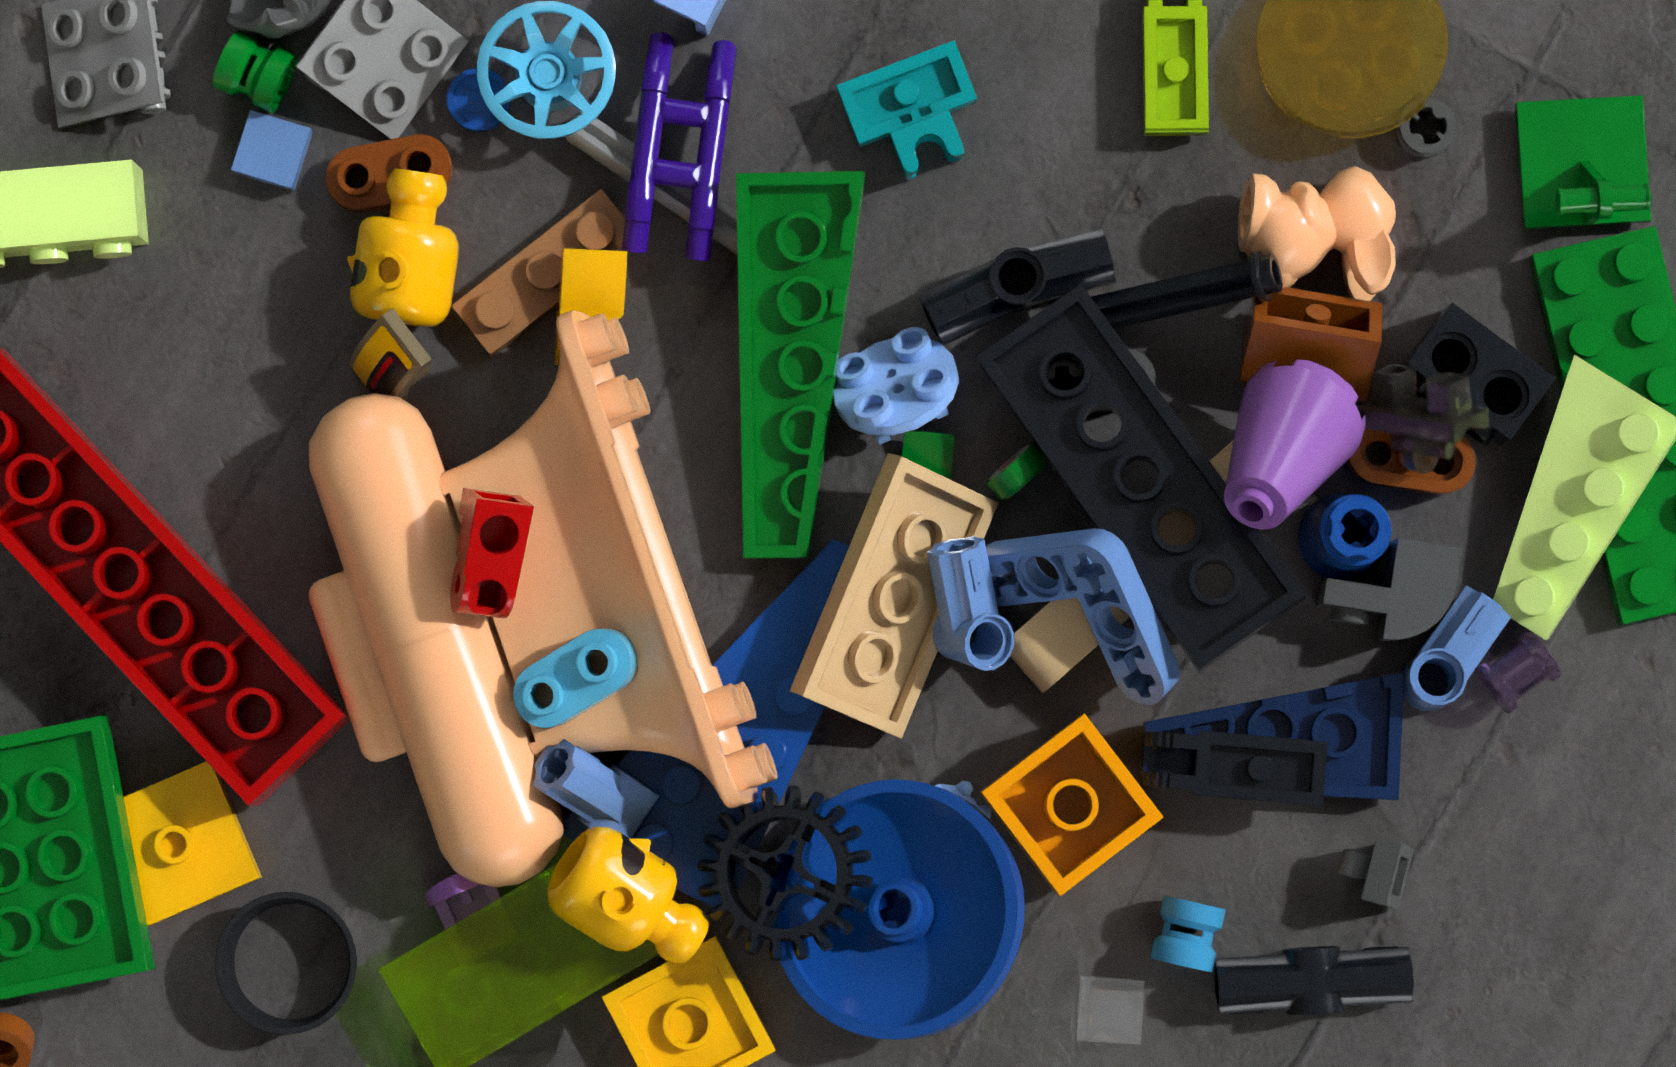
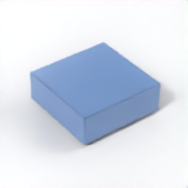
[231,110,313,191]

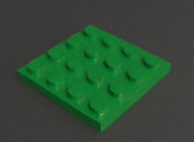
[0,716,155,1000]

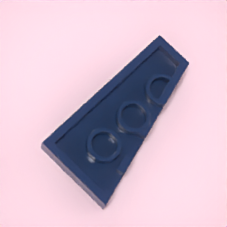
[1140,672,1404,800]

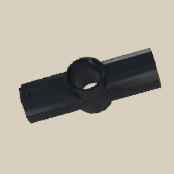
[1214,946,1414,1015]

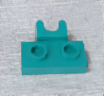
[836,40,977,180]

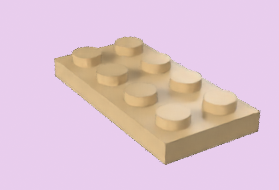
[790,453,998,739]

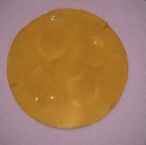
[1256,0,1448,139]

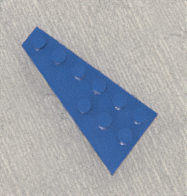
[563,539,849,907]

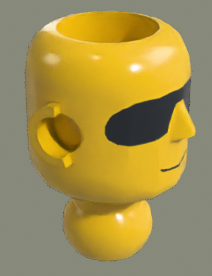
[347,168,459,327]
[547,826,709,963]

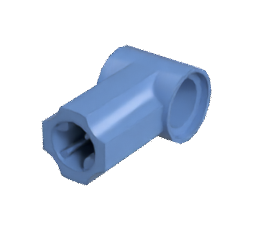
[927,536,1014,671]
[1402,585,1511,711]
[533,739,660,838]

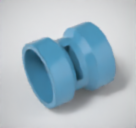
[1150,895,1226,972]

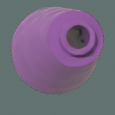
[1224,359,1366,529]

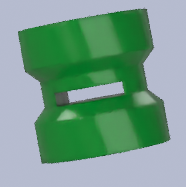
[212,30,298,114]

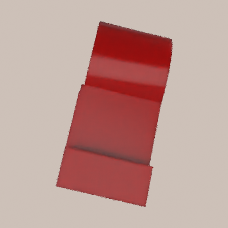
[450,488,534,619]

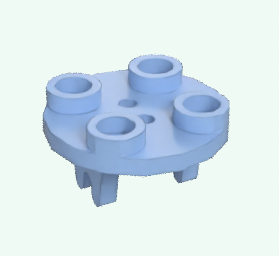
[834,327,959,445]

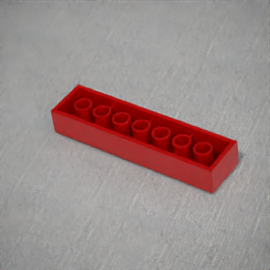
[0,347,350,806]

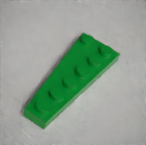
[736,171,865,558]

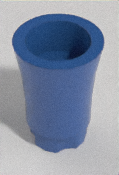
[1298,493,1392,581]

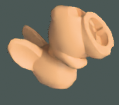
[1238,166,1396,301]

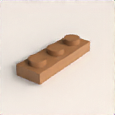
[451,189,628,358]

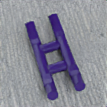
[622,32,737,261]

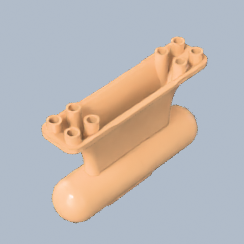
[309,310,778,888]

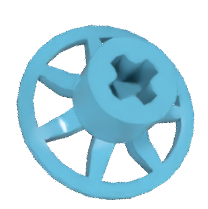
[477,1,616,139]

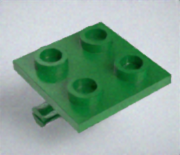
[1515,95,1652,229]

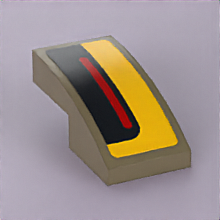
[349,308,432,401]

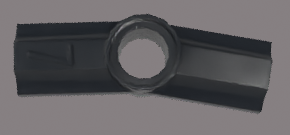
[918,229,1116,346]

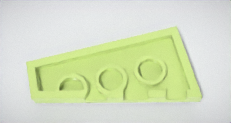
[1493,355,1676,640]

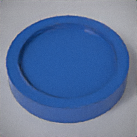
[447,68,511,132]

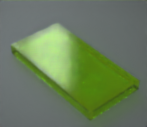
[378,865,659,1067]

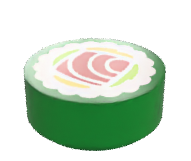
[985,441,1047,500]

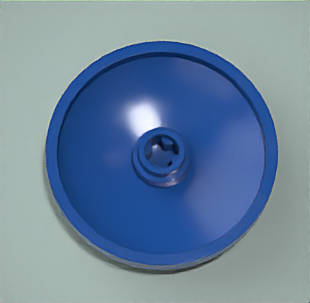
[773,779,1025,1040]

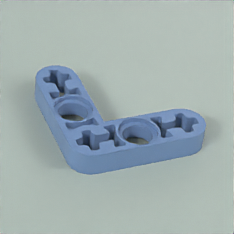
[986,528,1180,706]

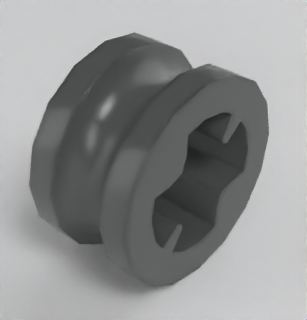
[1395,98,1456,159]

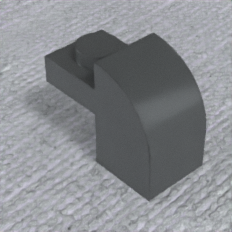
[1316,537,1462,642]

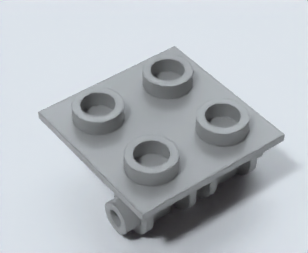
[41,0,171,128]
[295,0,469,139]

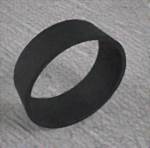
[215,892,357,1035]

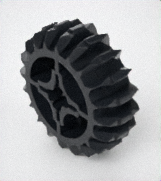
[697,785,873,962]

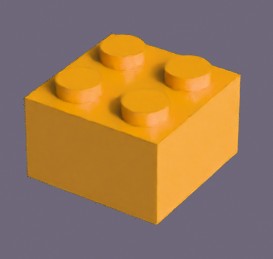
[979,714,1164,896]

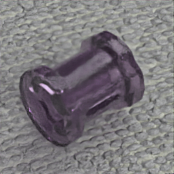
[1475,631,1562,714]

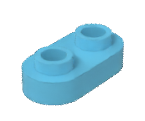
[513,628,638,728]

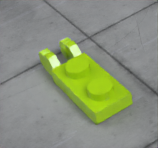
[1142,0,1209,136]

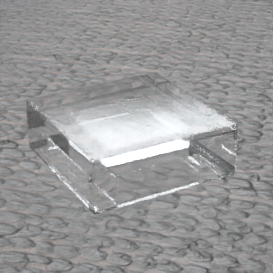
[1075,975,1145,1045]

